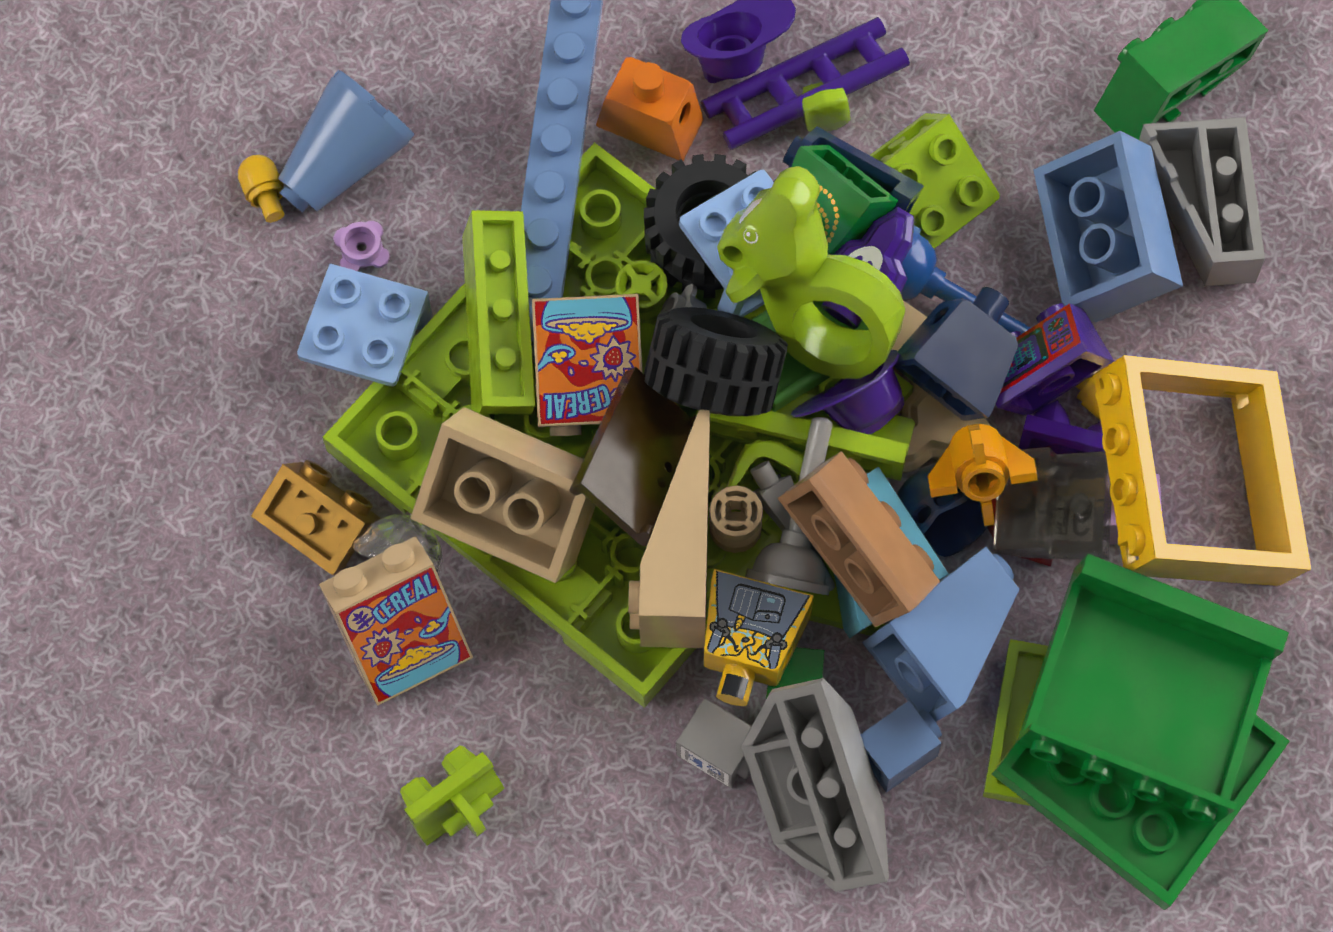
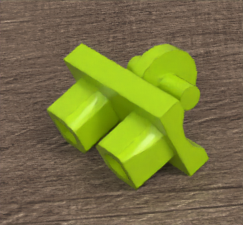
[400,745,505,846]

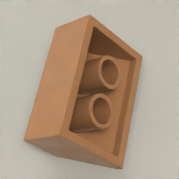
[777,451,940,627]

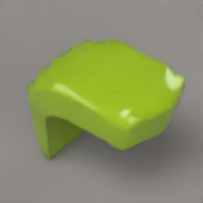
[802,82,851,132]
[726,439,804,487]

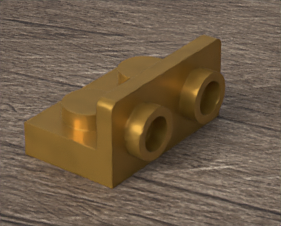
[251,460,383,575]

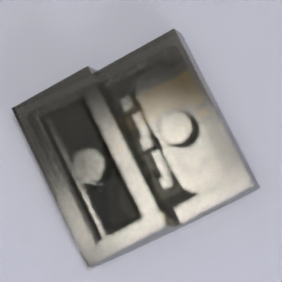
[993,447,1112,560]

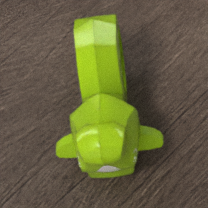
[717,166,906,379]

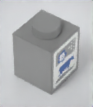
[676,698,752,788]

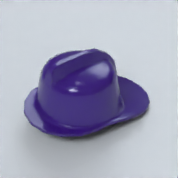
[681,0,796,83]
[791,350,904,434]

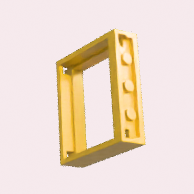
[1094,355,1311,586]

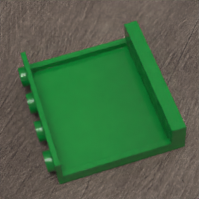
[1016,554,1289,823]

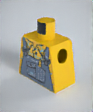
[704,569,813,706]

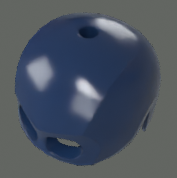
[897,462,988,557]

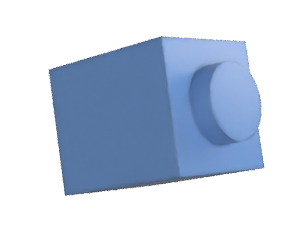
[861,701,942,793]

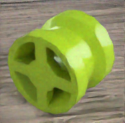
[615,260,667,324]

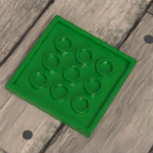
[992,715,1290,910]

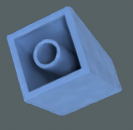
[862,547,1019,722]

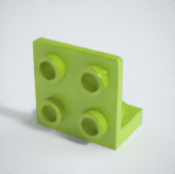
[870,113,1000,249]

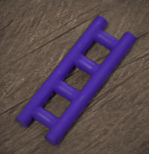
[700,17,910,150]

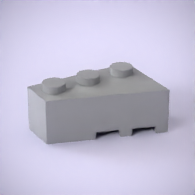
[1139,117,1265,286]

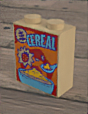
[532,294,642,436]
[319,536,473,706]

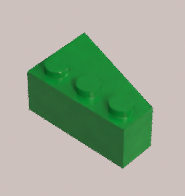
[1094,0,1268,140]

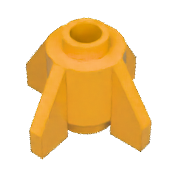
[928,423,1038,526]

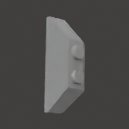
[741,678,889,892]

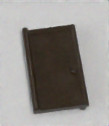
[569,367,697,546]

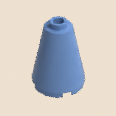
[278,70,415,213]

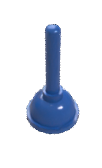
[901,225,1031,334]

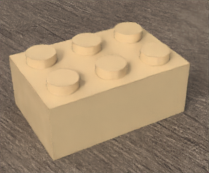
[410,407,596,583]

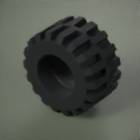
[644,154,756,298]
[644,307,788,416]

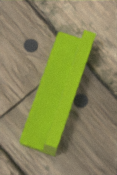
[462,210,535,417]
[696,393,915,481]

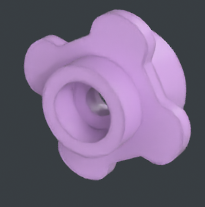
[333,221,390,271]

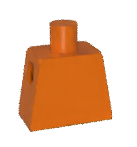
[596,57,704,161]

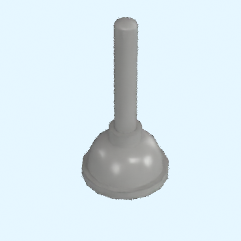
[745,417,832,596]

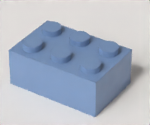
[1033,131,1183,323]

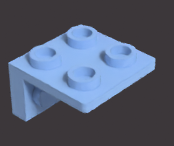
[678,170,774,317]
[297,263,432,387]

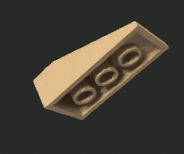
[629,410,710,648]

